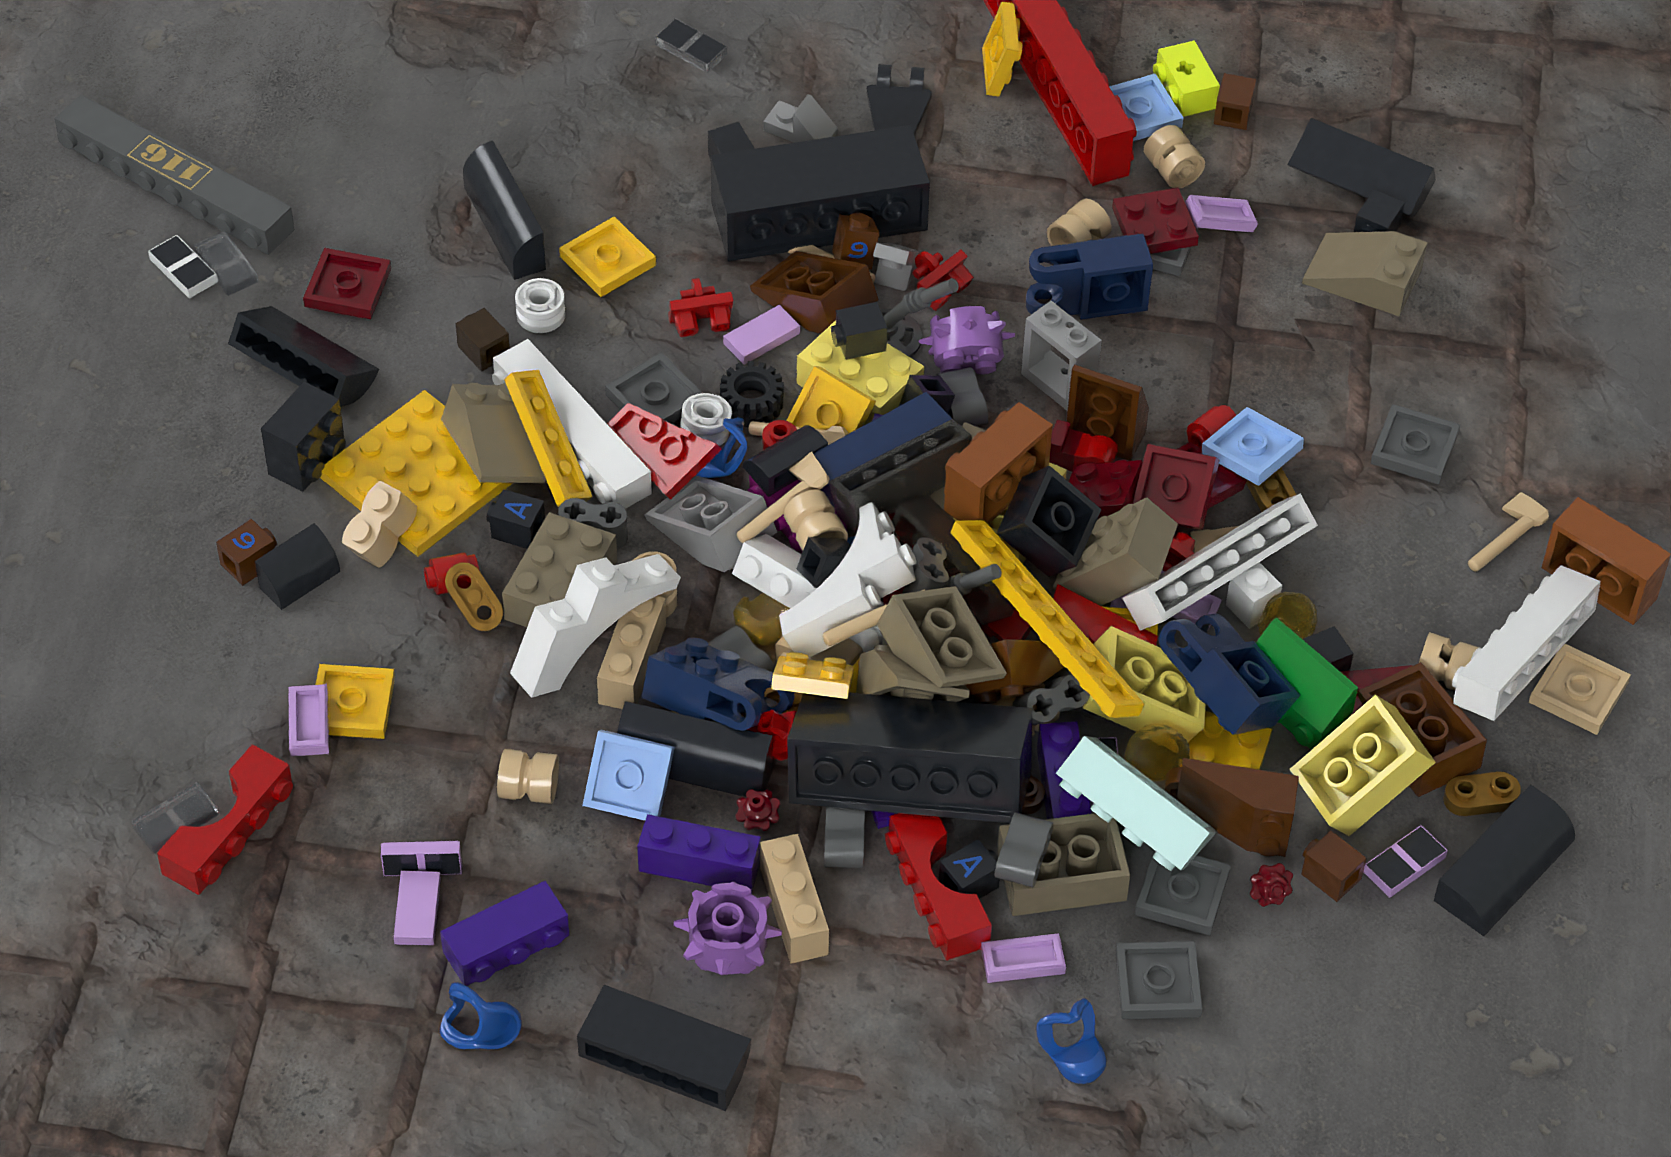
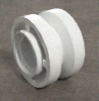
[515,278,565,333]
[680,393,732,446]

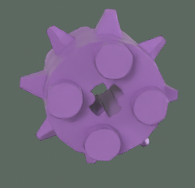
[919,306,1015,374]
[673,882,782,975]

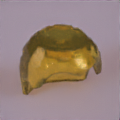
[1258,592,1318,639]
[733,593,790,646]
[1124,723,1190,782]

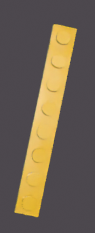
[950,520,1145,718]

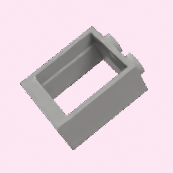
[1021,301,1102,411]

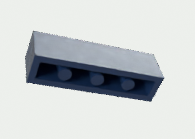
[813,392,952,506]

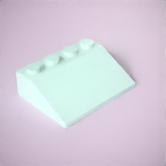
[1056,736,1218,871]

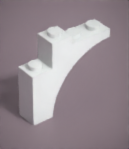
[779,502,917,658]
[510,554,681,698]

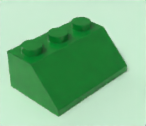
[1256,618,1358,750]

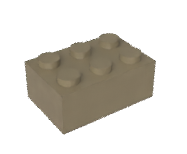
[1053,498,1178,606]
[502,512,617,627]
[997,813,1130,916]

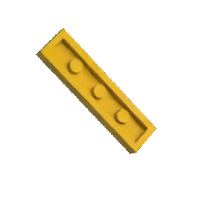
[504,370,593,507]

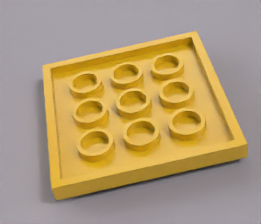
[320,390,513,557]

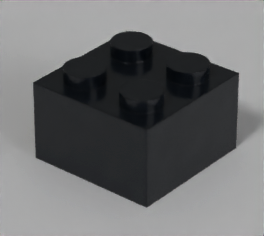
[261,382,346,492]
[996,466,1101,577]

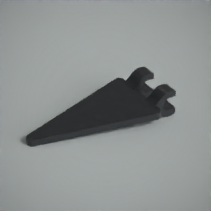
[866,64,932,136]

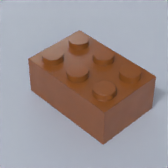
[944,402,1053,524]
[1541,497,1671,625]

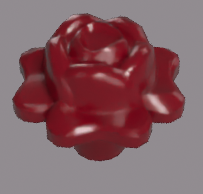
[736,789,780,831]
[1250,863,1293,907]

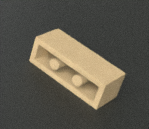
[597,596,666,709]
[760,834,829,964]

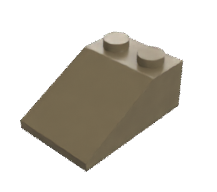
[1302,231,1428,316]
[441,383,546,483]
[877,586,1007,688]
[856,645,970,702]

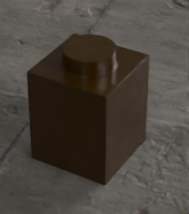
[455,308,510,372]

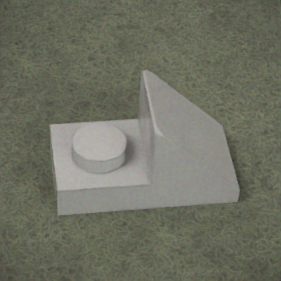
[763,94,838,143]
[873,243,922,291]

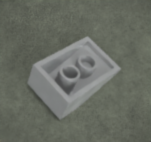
[644,476,777,572]

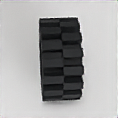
[720,361,784,428]

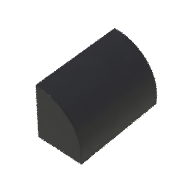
[743,425,828,497]
[255,523,341,610]

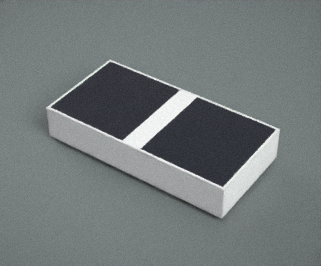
[148,235,218,299]

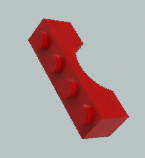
[157,744,293,895]
[885,813,992,961]

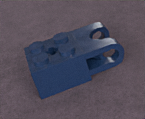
[1026,234,1153,320]
[1159,614,1300,735]
[642,638,794,731]

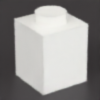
[1226,562,1282,629]

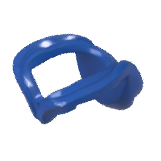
[696,417,747,478]
[440,982,522,1049]
[1036,998,1106,1084]

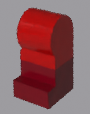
[1049,419,1118,472]

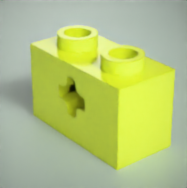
[1153,40,1220,117]

